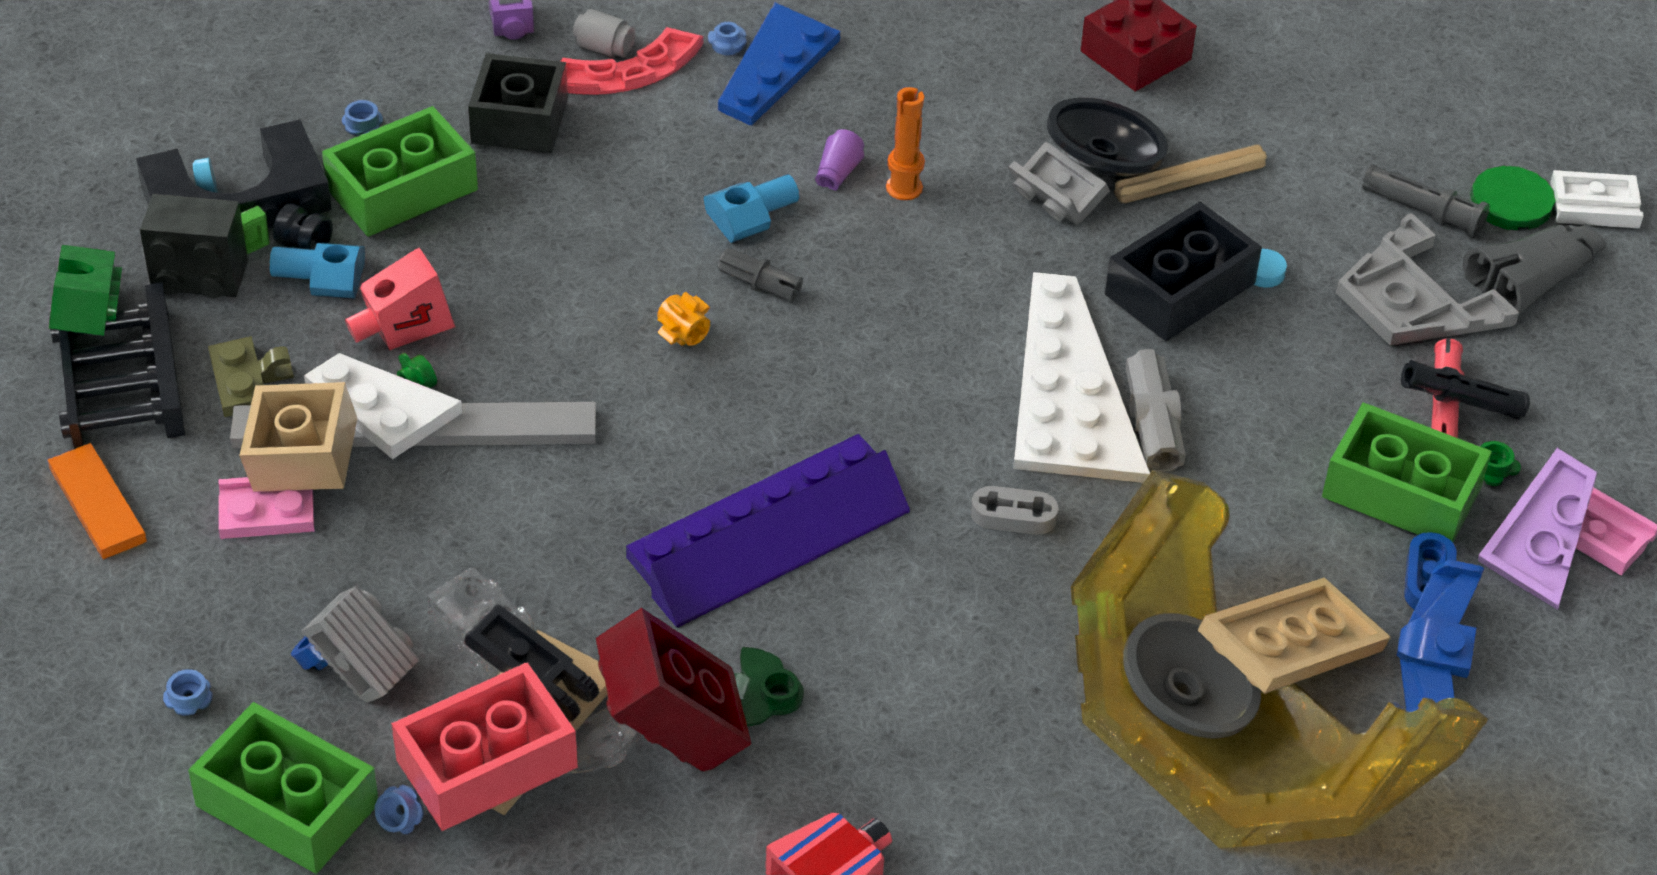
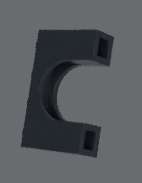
[136,119,332,228]

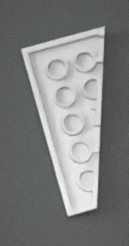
[1013,272,1150,483]

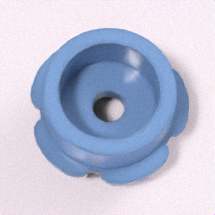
[708,22,747,55]
[342,100,383,136]
[163,669,213,716]
[375,785,423,835]

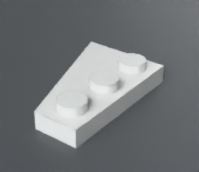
[304,353,462,459]

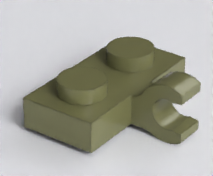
[208,336,294,417]

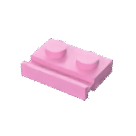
[219,477,315,539]
[1576,487,1657,576]

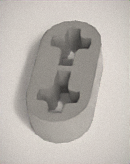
[971,486,1059,535]

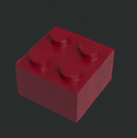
[1080,0,1197,92]

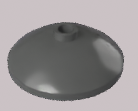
[1123,613,1261,738]

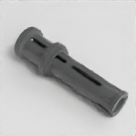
[1362,164,1490,238]

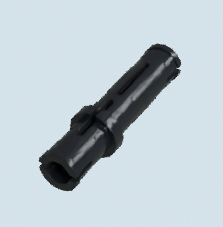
[1401,360,1530,420]

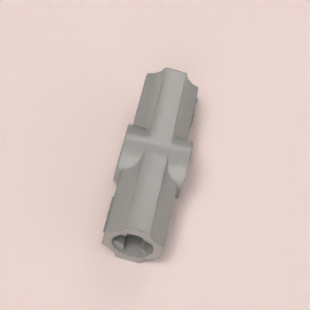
[1125,349,1186,471]

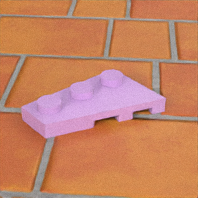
[1478,448,1597,610]

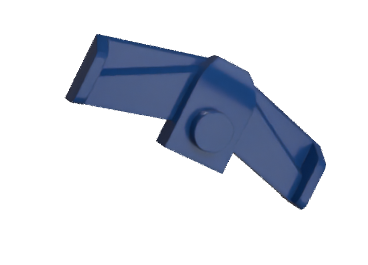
[1397,560,1484,742]

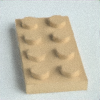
[1197,578,1391,693]

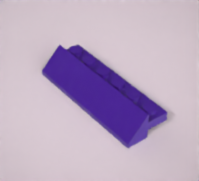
[626,433,910,628]

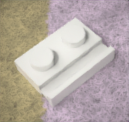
[1550,170,1643,228]

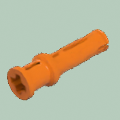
[886,87,925,200]

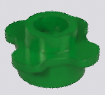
[397,353,437,389]
[1480,441,1521,486]

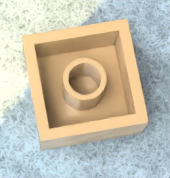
[239,382,358,492]

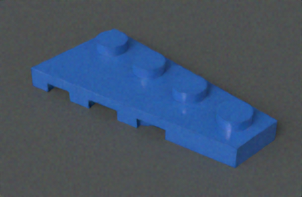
[718,2,840,126]

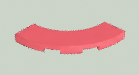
[561,27,703,95]

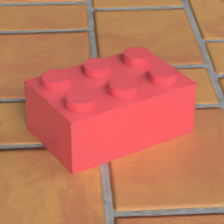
[392,662,578,831]

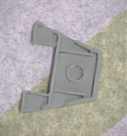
[1336,213,1519,346]

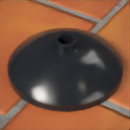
[1047,97,1168,176]

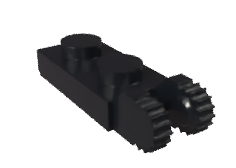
[464,604,600,722]

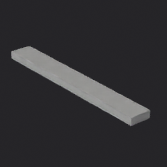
[230,402,596,448]

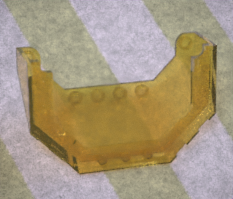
[1071,470,1489,848]

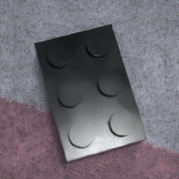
[1105,202,1262,341]

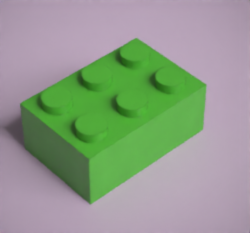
[322,106,478,237]
[1322,402,1492,542]
[188,702,378,874]

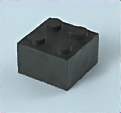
[468,53,568,153]
[140,194,248,298]

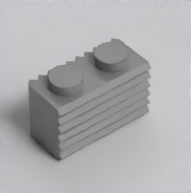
[302,586,420,703]

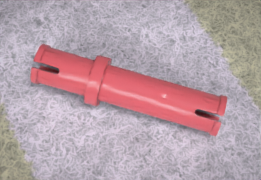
[1431,339,1464,438]

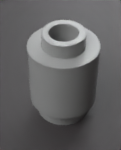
[573,9,635,58]

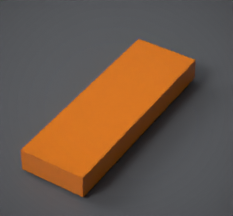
[48,443,147,560]

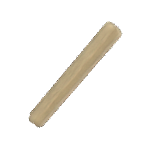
[1114,144,1267,204]

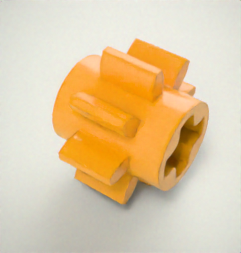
[657,292,711,346]

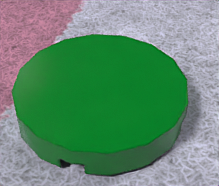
[1470,166,1555,230]

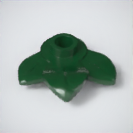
[734,647,804,727]

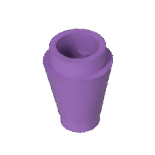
[815,129,864,191]

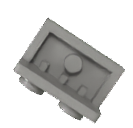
[1008,142,1110,225]

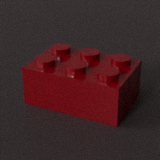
[595,607,752,771]

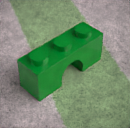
[49,245,122,336]

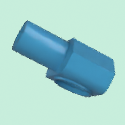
[704,174,799,243]
[269,243,365,299]

